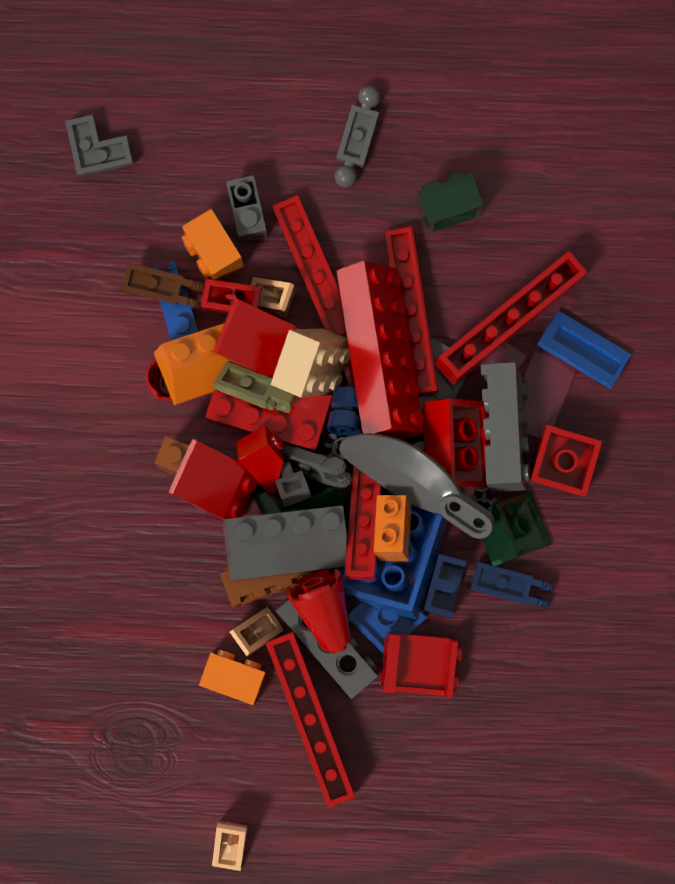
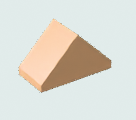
[251,277,295,318]
[230,607,284,656]
[212,821,248,871]

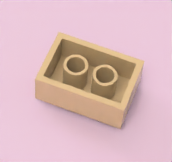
[271,328,350,398]

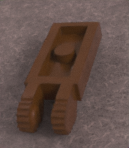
[121,263,205,309]

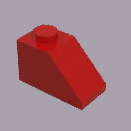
[236,425,284,495]

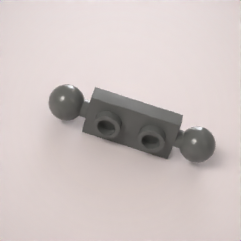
[334,85,381,188]

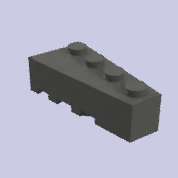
[481,362,530,492]

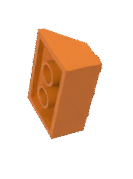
[154,324,234,406]

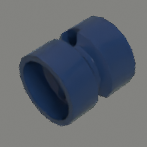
[327,387,363,438]

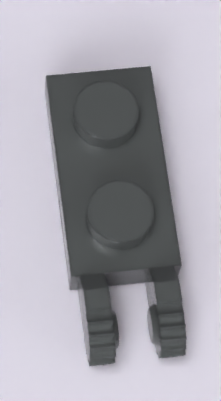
[282,443,352,488]

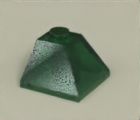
[483,491,552,567]

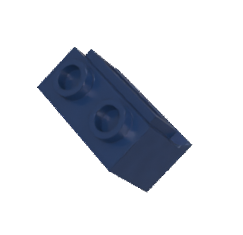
[424,554,467,619]

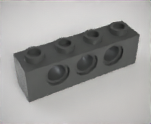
[276,600,378,699]

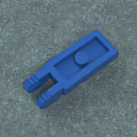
[152,261,198,341]

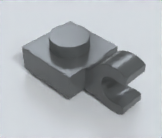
[275,460,312,507]

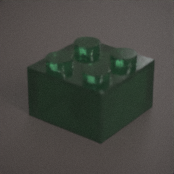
[416,172,484,235]

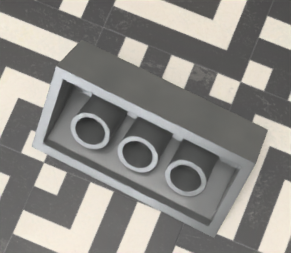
[223,506,347,581]

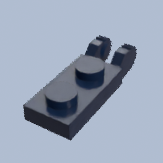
[470,562,554,609]

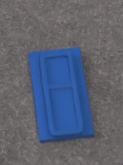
[537,310,631,389]

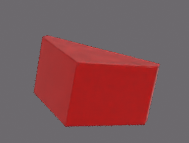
[201,279,262,315]

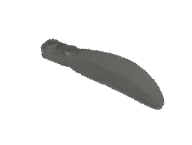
[339,433,495,539]

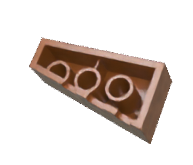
[220,567,336,608]

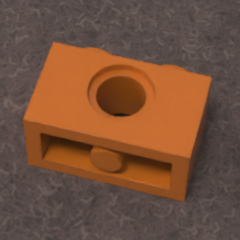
[374,495,412,561]

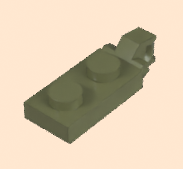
[214,362,295,413]

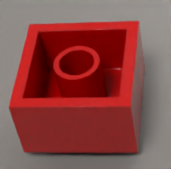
[530,425,602,497]

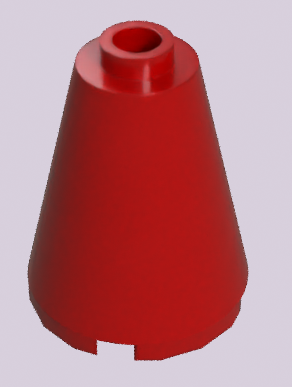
[285,569,351,654]

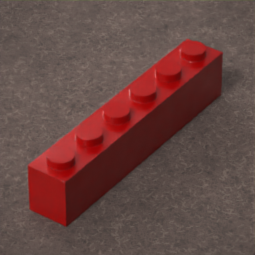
[435,251,588,386]
[266,632,355,808]

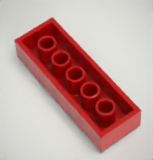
[337,260,425,440]

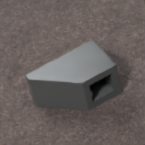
[226,175,267,243]

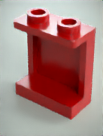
[380,632,462,698]

